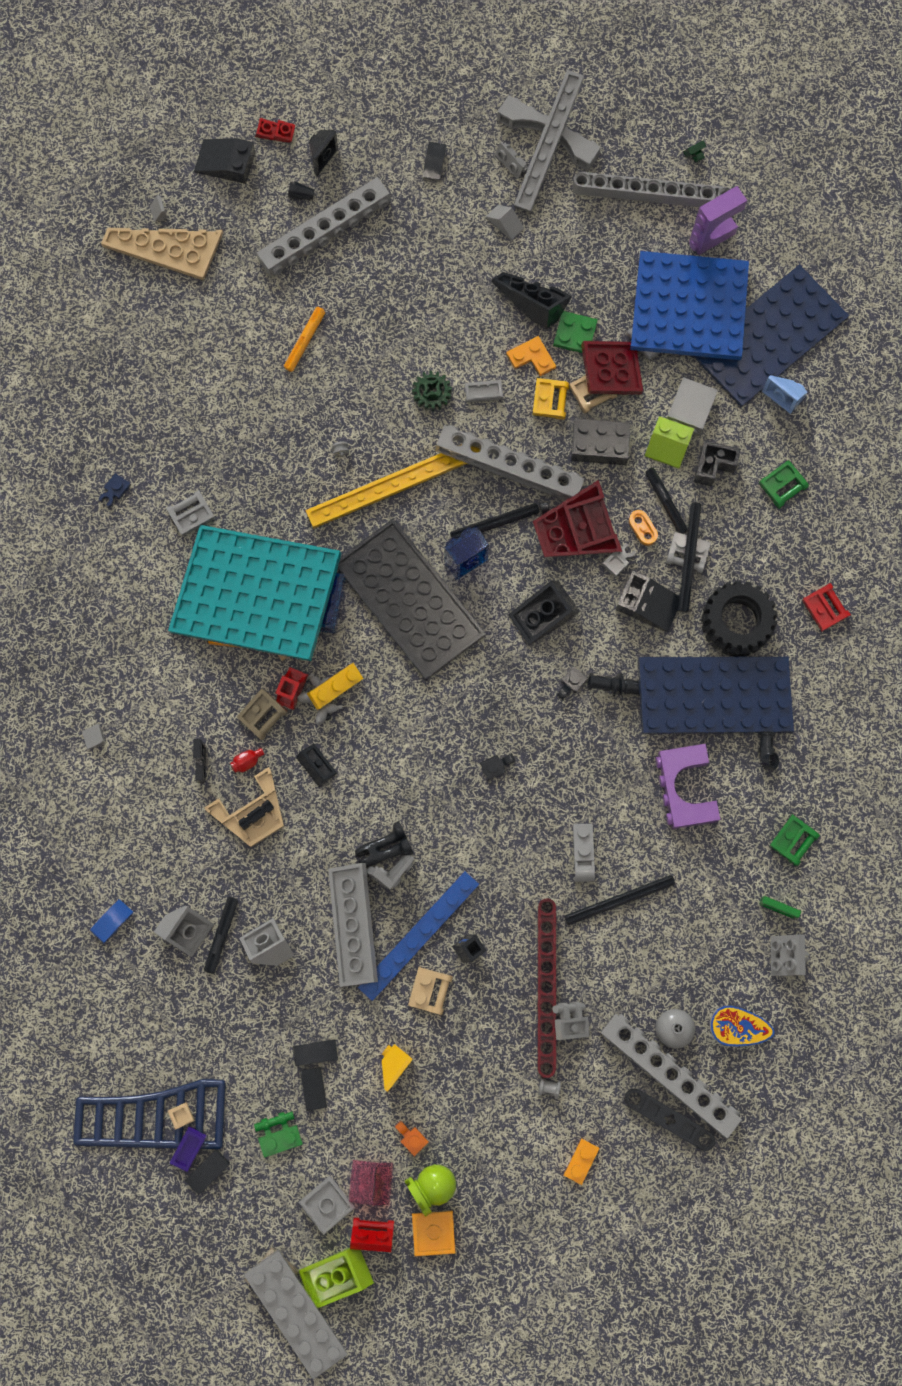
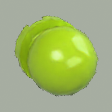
[404,1164,456,1217]

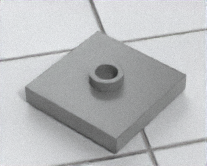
[298,1175,355,1235]

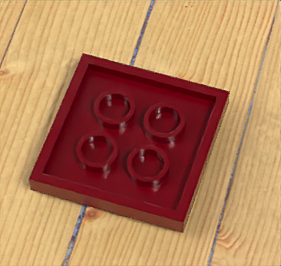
[581,341,643,395]

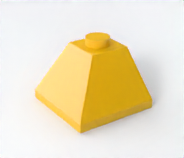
[381,1044,413,1092]

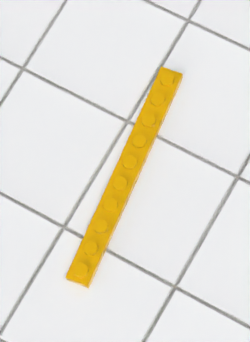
[305,444,480,529]

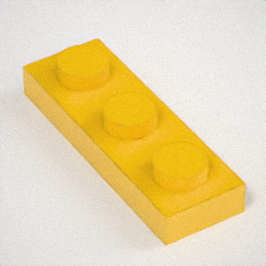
[307,663,364,710]

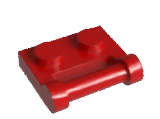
[802,583,851,632]
[350,1217,394,1252]

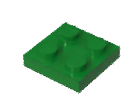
[553,311,598,353]

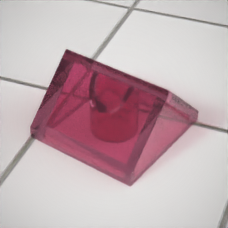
[349,1160,393,1205]

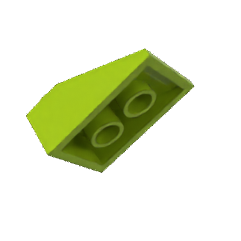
[299,1247,374,1308]

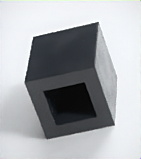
[452,934,487,962]

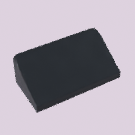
[296,744,337,787]
[300,1067,327,1111]

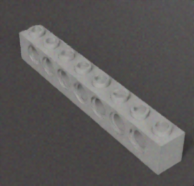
[257,177,390,277]
[435,425,585,500]
[600,1014,742,1139]

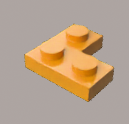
[506,336,556,376]

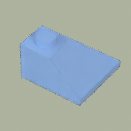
[762,375,807,414]

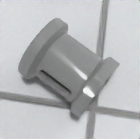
[538,1077,561,1099]

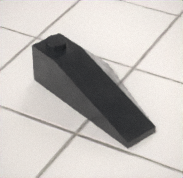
[492,272,571,329]

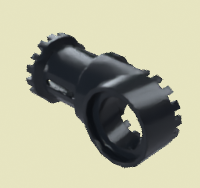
[758,731,779,770]

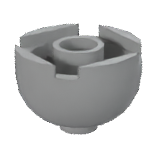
[655,1009,696,1049]

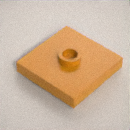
[412,1211,455,1256]

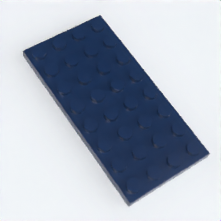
[693,264,849,408]
[638,657,794,734]

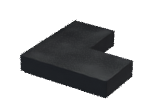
[193,739,206,783]

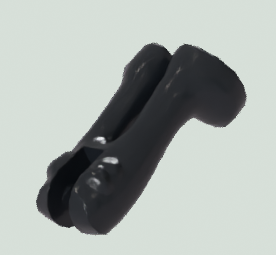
[355,821,414,868]

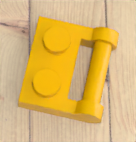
[532,378,569,420]

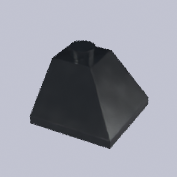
[309,130,338,176]

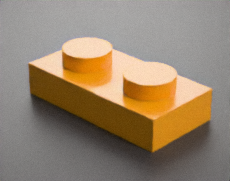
[563,1138,599,1185]

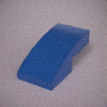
[90,899,133,944]

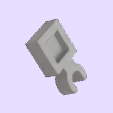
[602,544,636,578]

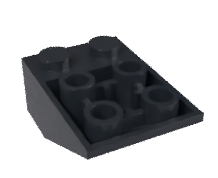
[616,571,679,632]

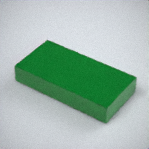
[759,896,802,919]

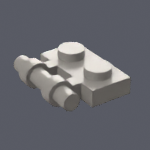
[552,1001,590,1040]

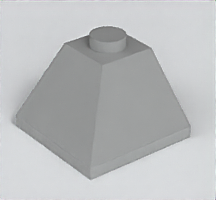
[154,905,214,957]
[239,918,295,966]

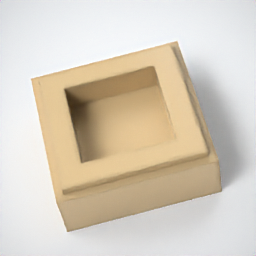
[168,1102,195,1130]

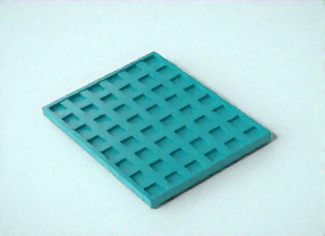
[168,525,342,661]

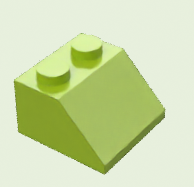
[645,416,694,469]

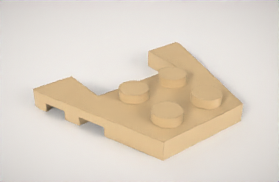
[204,767,284,847]

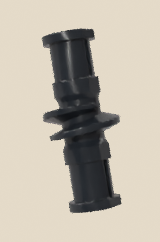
[587,673,640,697]

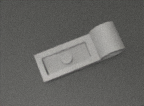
[573,824,595,882]

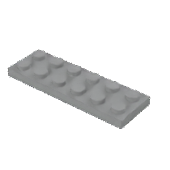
[328,863,378,987]
[244,1249,348,1380]

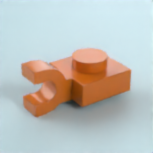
[395,1121,429,1156]

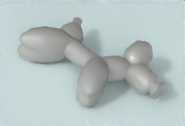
[297,673,343,726]

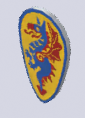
[710,1005,774,1046]

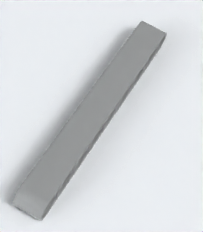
[573,172,731,207]

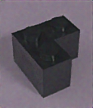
[694,440,741,486]

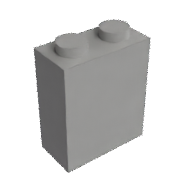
[667,377,718,435]

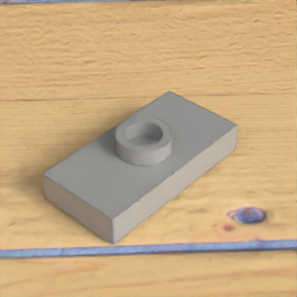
[465,380,503,403]

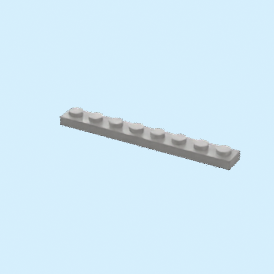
[514,70,584,213]

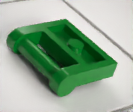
[759,460,809,509]
[769,814,820,867]

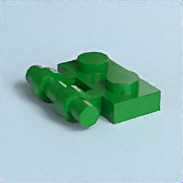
[254,1111,303,1158]

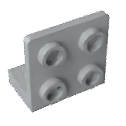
[366,854,415,889]

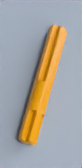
[284,307,325,372]

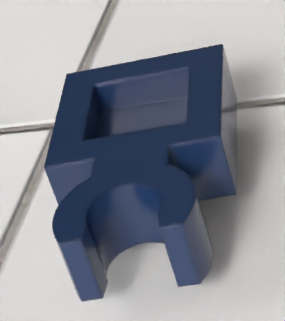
[99,473,131,508]

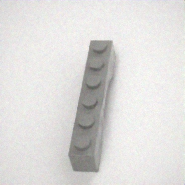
[497,95,601,172]

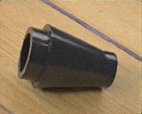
[288,181,315,200]

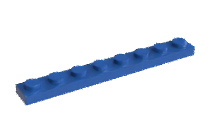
[358,871,479,1001]

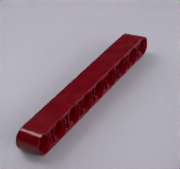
[537,898,556,1078]

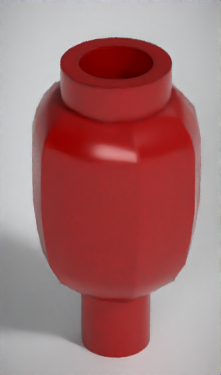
[230,748,265,773]

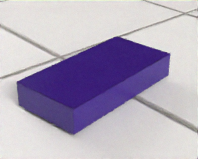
[170,1126,207,1172]

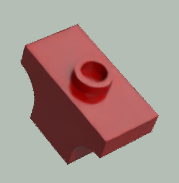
[275,667,309,710]

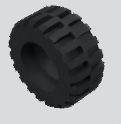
[701,581,778,657]

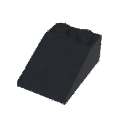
[194,138,255,184]
[508,580,580,645]

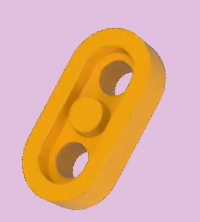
[629,510,658,546]

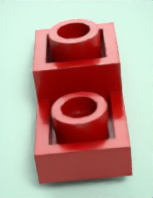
[255,118,295,142]

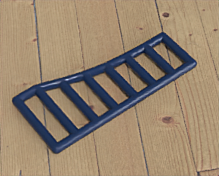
[73,1079,226,1150]

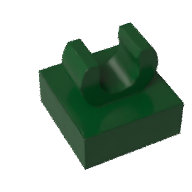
[683,140,707,163]

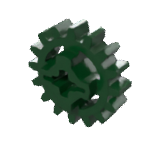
[412,370,452,411]

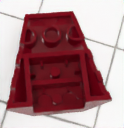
[533,480,622,557]

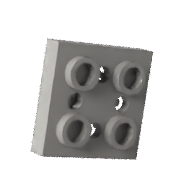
[771,934,809,976]

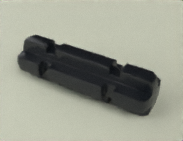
[238,800,274,830]

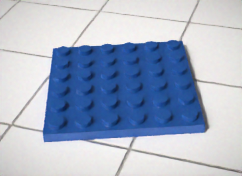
[630,251,749,360]

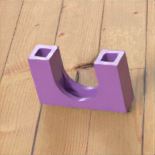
[689,186,747,255]
[655,744,720,829]

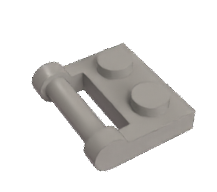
[166,490,215,537]
[666,532,711,574]

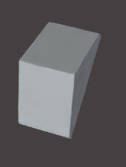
[486,205,524,241]

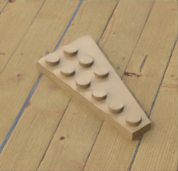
[101,228,223,281]

